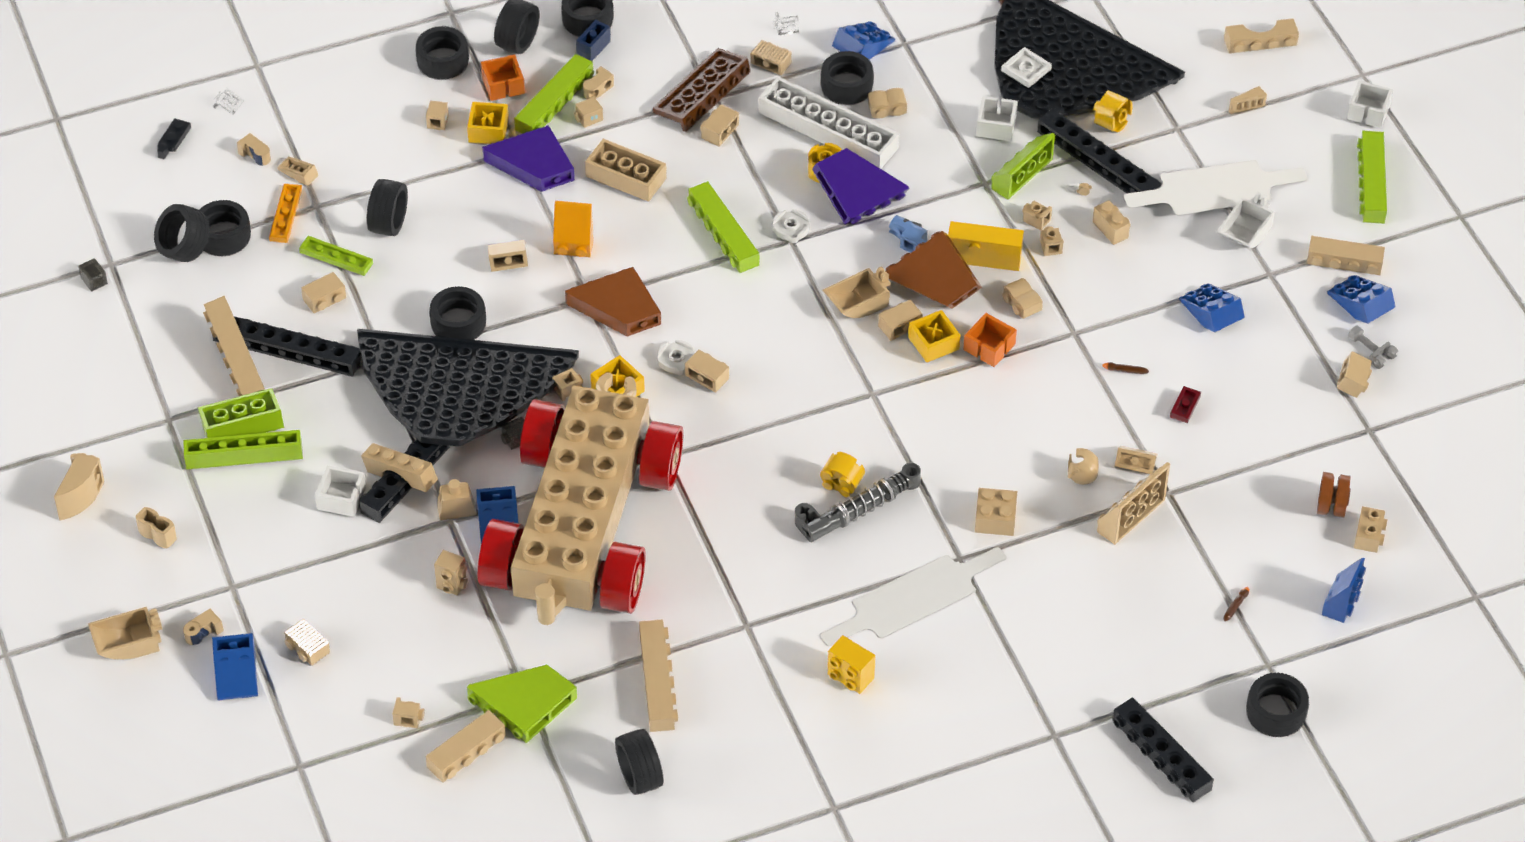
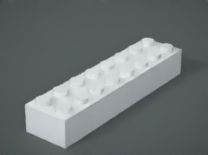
[758,77,899,169]

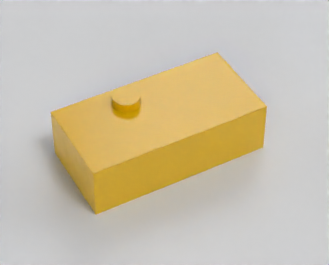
[948,221,1024,271]

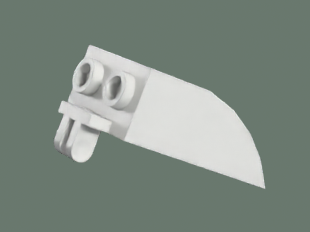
[1217,192,1275,248]

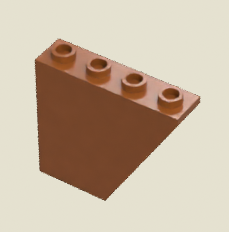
[885,231,982,309]
[565,267,661,337]

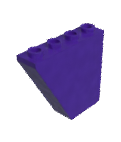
[482,125,575,192]
[812,148,910,225]

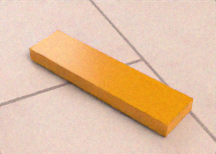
[269,183,302,243]

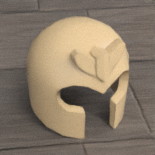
[1067,448,1099,485]

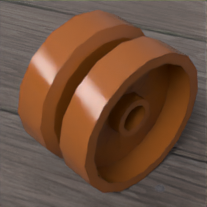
[1317,471,1351,518]

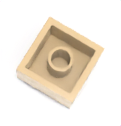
[975,488,1018,536]

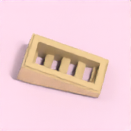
[1228,86,1267,114]
[277,156,318,186]

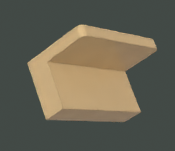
[1114,446,1158,474]

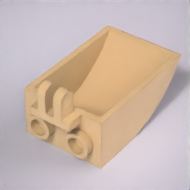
[823,267,891,318]
[54,453,105,521]
[88,606,162,660]

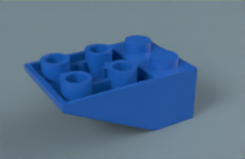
[832,21,895,60]
[1327,275,1396,324]
[1179,283,1245,333]
[476,486,519,544]
[1322,557,1366,623]
[212,633,258,701]

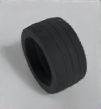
[494,0,540,54]
[561,0,614,37]
[415,26,469,80]
[820,51,874,105]
[366,179,408,236]
[199,200,251,257]
[154,204,210,262]
[429,286,486,340]
[1246,672,1309,737]
[615,729,664,795]

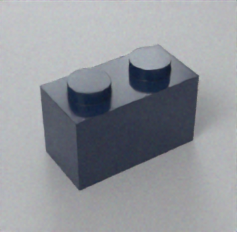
[576,20,611,61]

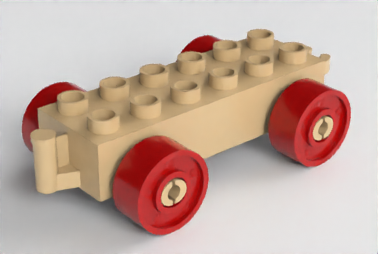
[478,373,684,625]

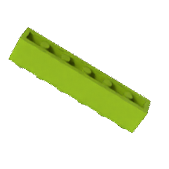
[514,54,594,134]
[1357,131,1387,224]
[687,181,760,273]
[183,430,303,470]

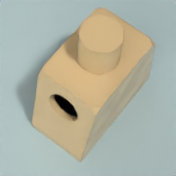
[437,479,477,521]

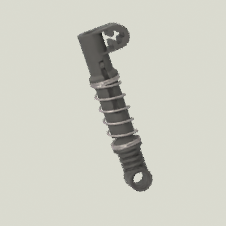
[795,463,921,542]

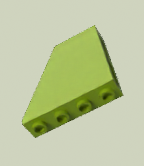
[467,665,577,743]

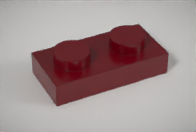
[1170,386,1201,423]

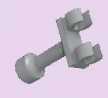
[1348,325,1399,369]

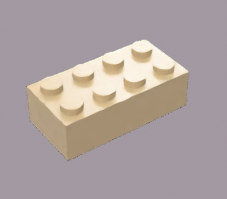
[585,139,667,202]

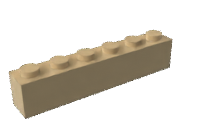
[203,296,265,396]
[639,619,678,732]

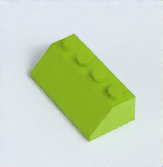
[991,133,1055,200]
[197,388,284,438]

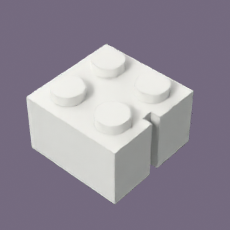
[1347,80,1393,128]
[976,96,1018,141]
[315,465,366,517]

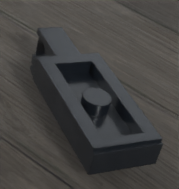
[157,118,191,160]

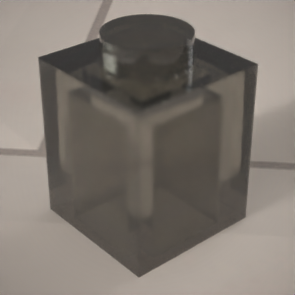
[78,258,108,292]
[500,416,525,450]

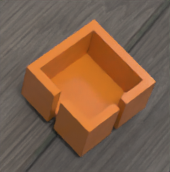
[481,54,525,101]
[963,313,1017,367]

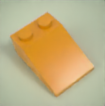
[553,201,594,257]

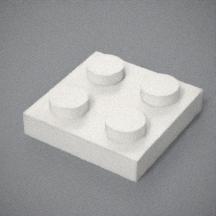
[1001,47,1052,88]

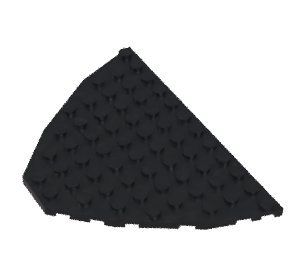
[994,0,1185,118]
[357,328,579,447]

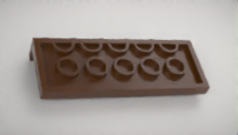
[652,48,751,132]

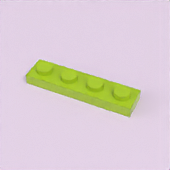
[299,236,373,276]

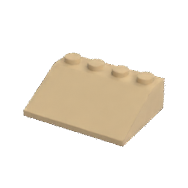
[1097,462,1170,545]

